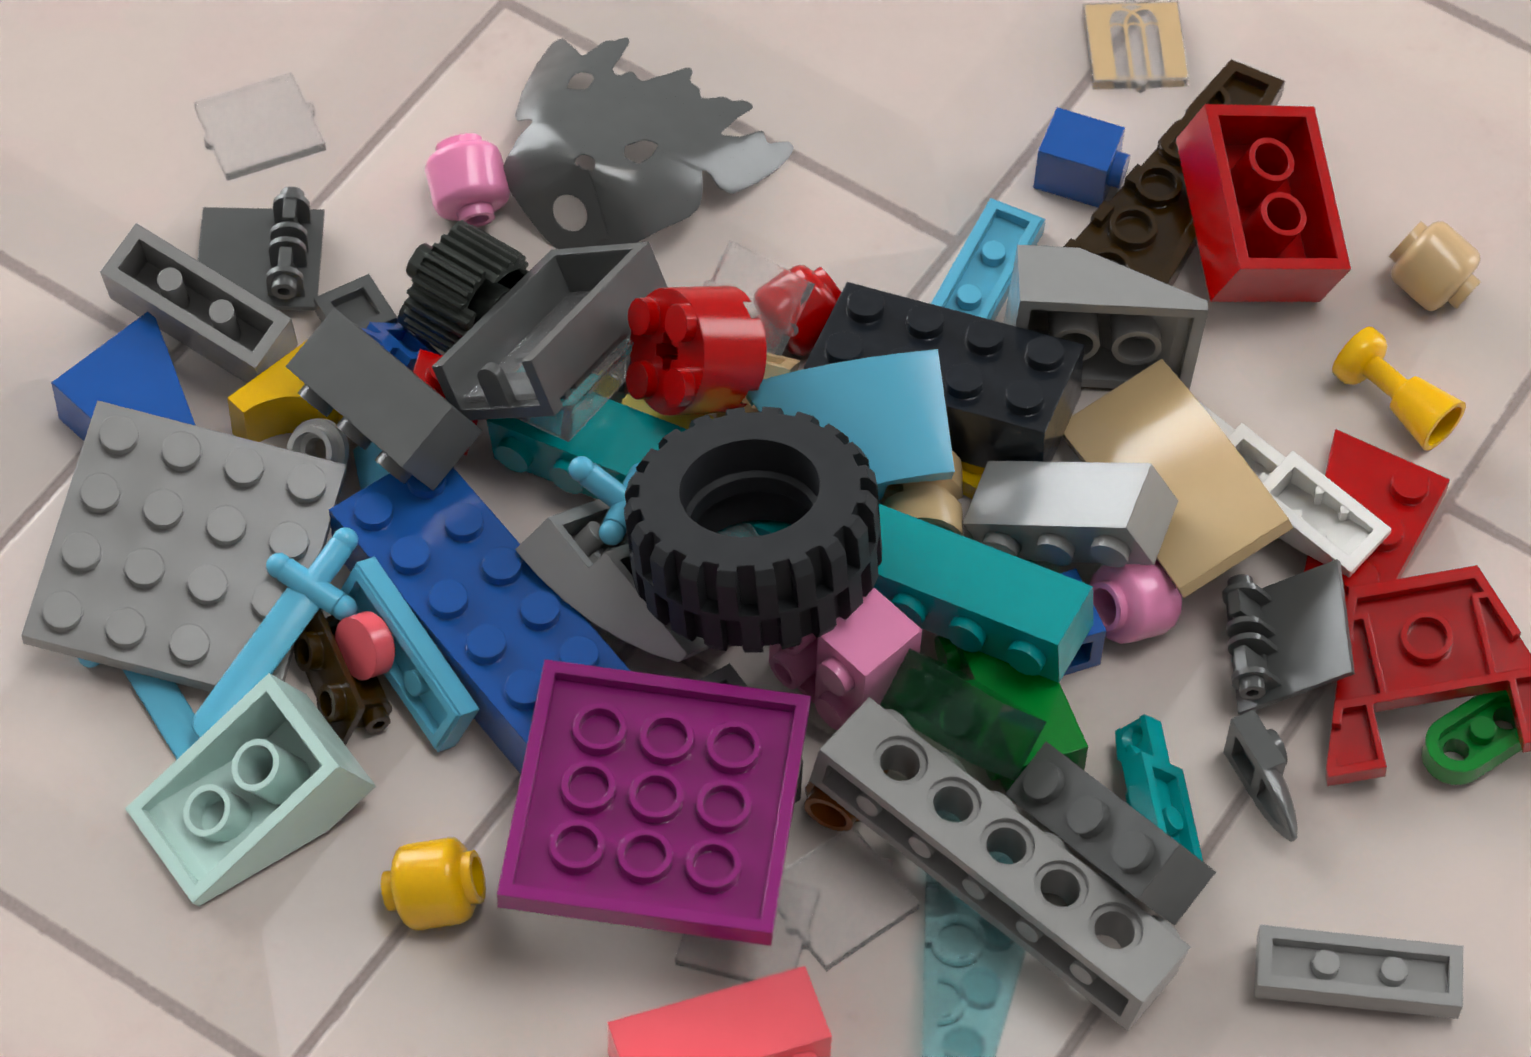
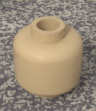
[1389,221,1481,311]

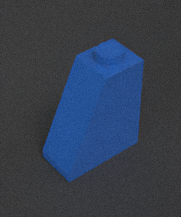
[51,311,196,441]

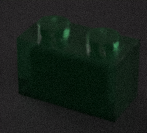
[880,648,1046,781]

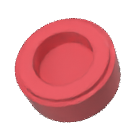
[335,611,395,680]

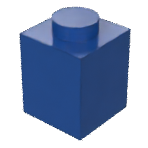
[1033,107,1130,208]

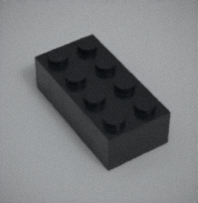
[804,282,1084,468]

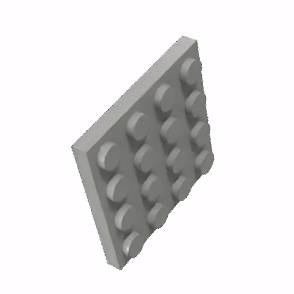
[21,400,347,692]

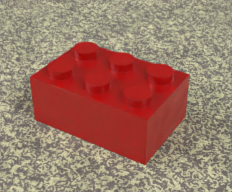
[1176,104,1351,302]

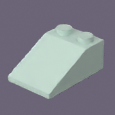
[125,673,376,906]

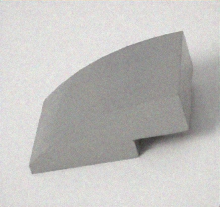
[515,499,709,662]

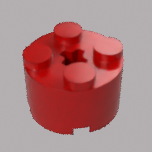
[626,285,767,416]

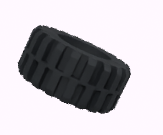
[624,407,882,653]

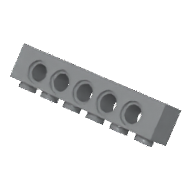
[809,697,1191,1031]

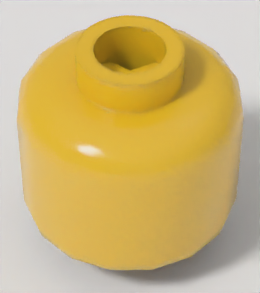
[381,837,486,931]

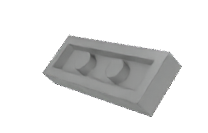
[1254,925,1463,1019]

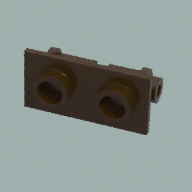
[294,608,392,746]

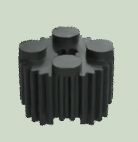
[398,220,529,353]

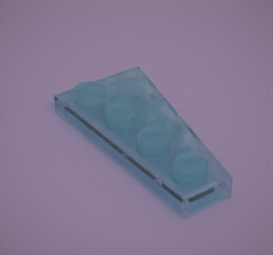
[921,811,1043,1057]

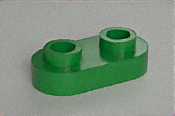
[1421,690,1522,785]

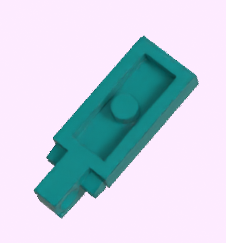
[1115,714,1203,861]

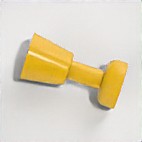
[1332,326,1466,451]

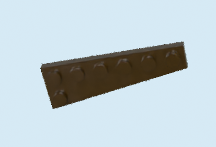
[1063,59,1285,286]

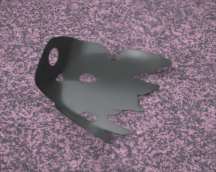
[503,38,794,249]

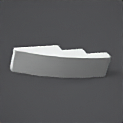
[1197,399,1392,577]

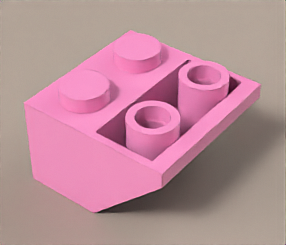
[769,588,922,730]

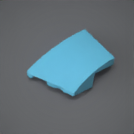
[746,349,955,500]

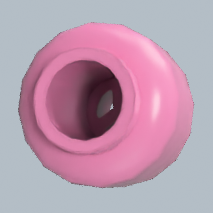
[425,133,510,227]
[1089,560,1182,644]

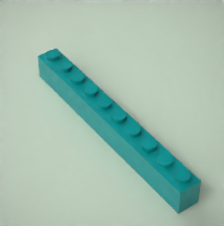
[486,368,1094,683]

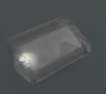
[516,339,634,442]

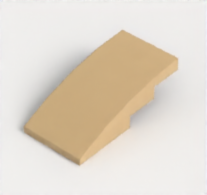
[1063,359,1293,598]

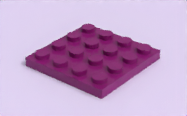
[496,659,811,946]

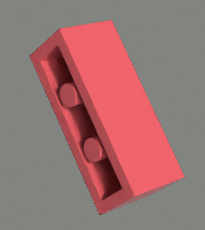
[607,966,832,1057]

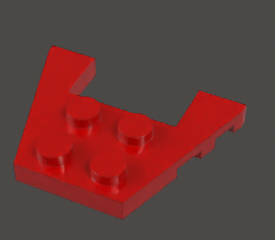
[1325,565,1531,787]

